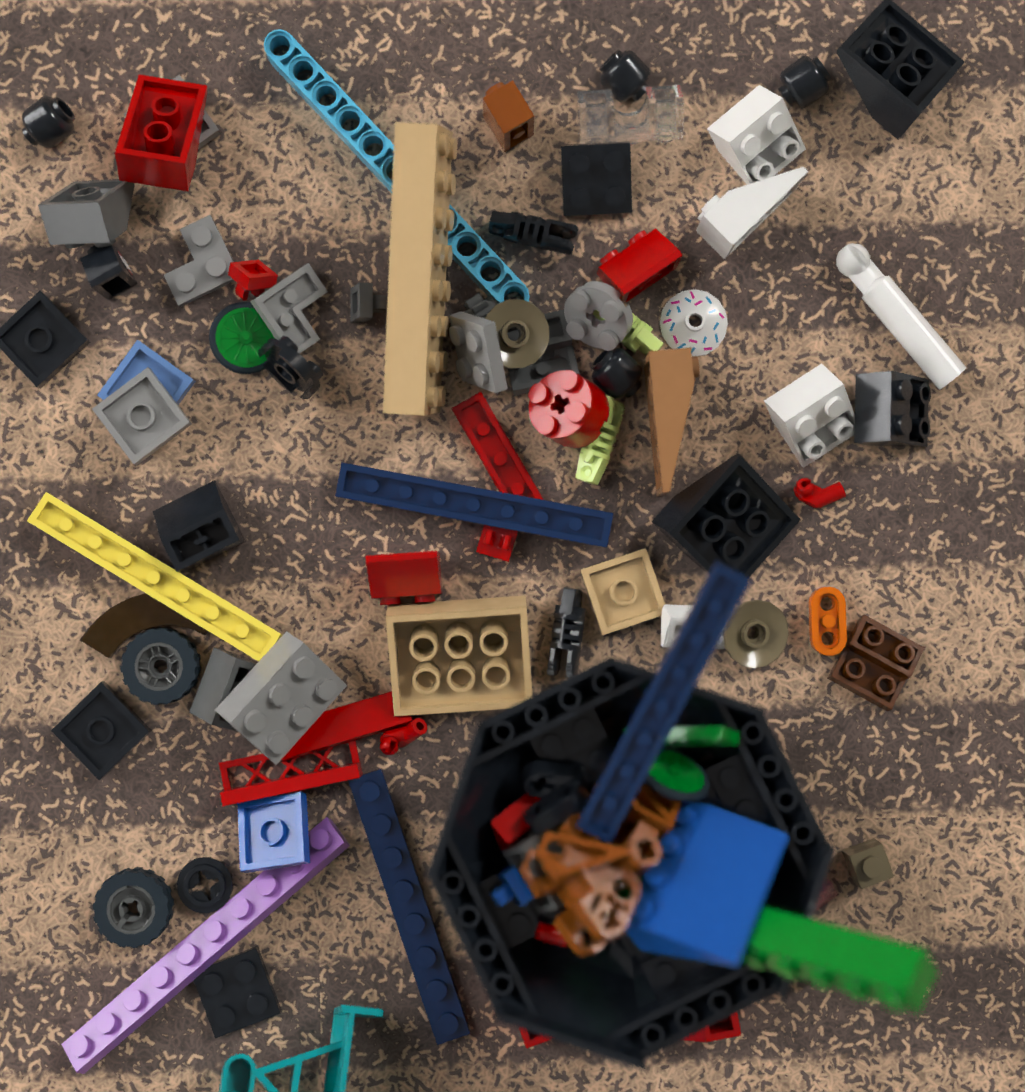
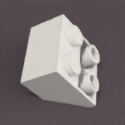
[707,85,806,185]
[764,363,855,468]

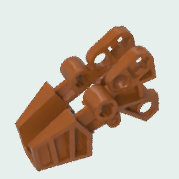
[519,782,682,958]

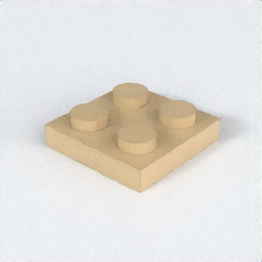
[580,548,665,635]

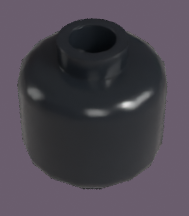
[599,49,650,102]
[778,56,832,108]
[22,96,75,149]
[591,348,642,399]

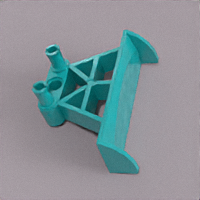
[219,1005,384,1092]

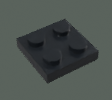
[561,141,632,216]
[0,291,90,389]
[51,681,152,780]
[194,946,282,1038]

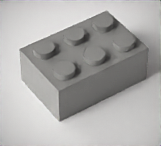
[215,631,347,765]

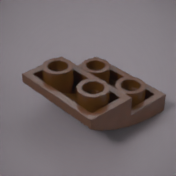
[827,615,925,712]

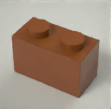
[483,80,535,152]

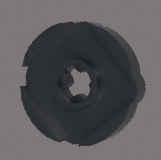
[258,336,323,399]

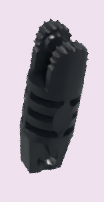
[488,211,579,255]
[547,588,586,678]

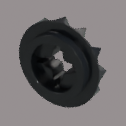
[177,857,234,913]

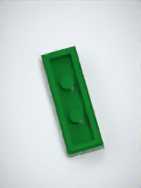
[624,726,739,747]

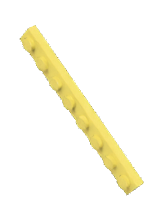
[27,492,282,662]

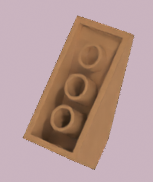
[643,348,699,497]

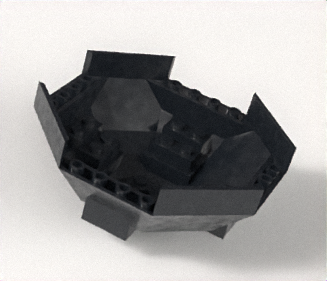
[426,657,835,1071]

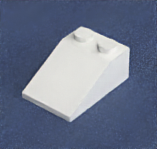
[696,167,808,260]

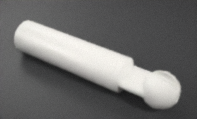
[836,243,967,390]

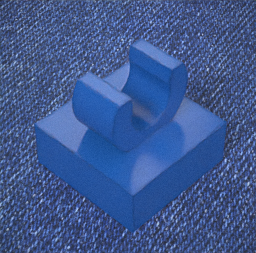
[488,866,535,907]

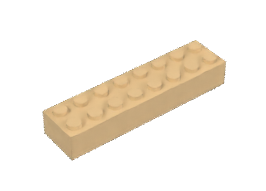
[383,122,457,416]

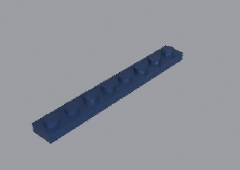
[335,462,614,548]
[576,561,751,844]
[348,768,470,1045]

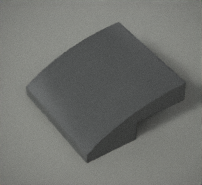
[507,310,580,396]

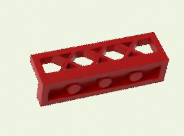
[219,740,363,806]

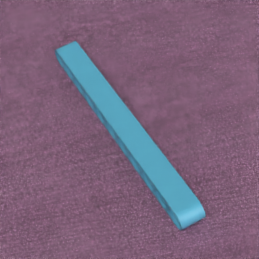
[264,29,530,304]

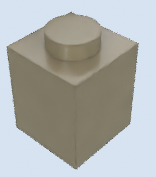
[842,838,895,889]

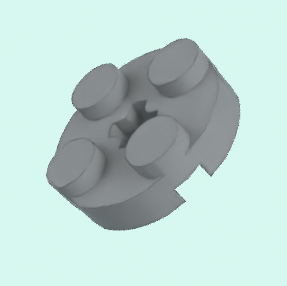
[564,281,633,351]

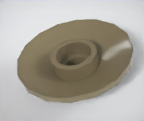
[485,299,549,368]
[723,599,789,668]

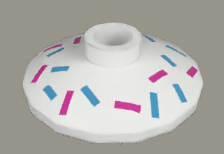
[660,289,728,357]

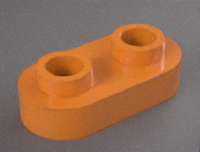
[809,587,847,656]

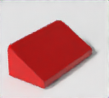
[491,793,541,851]

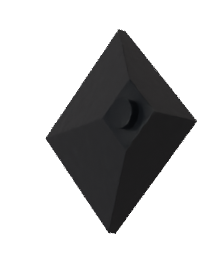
[836,0,965,140]
[652,453,801,577]

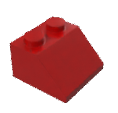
[597,228,683,304]
[365,551,442,605]

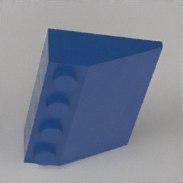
[625,802,790,968]

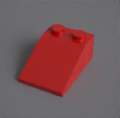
[115,74,208,192]

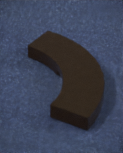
[80,593,208,658]

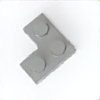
[164,215,235,307]
[250,263,328,354]

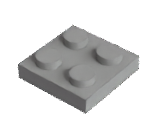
[449,311,508,393]
[92,367,192,466]

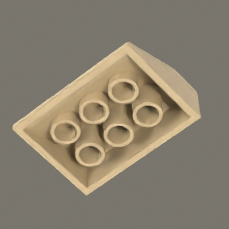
[385,595,532,716]

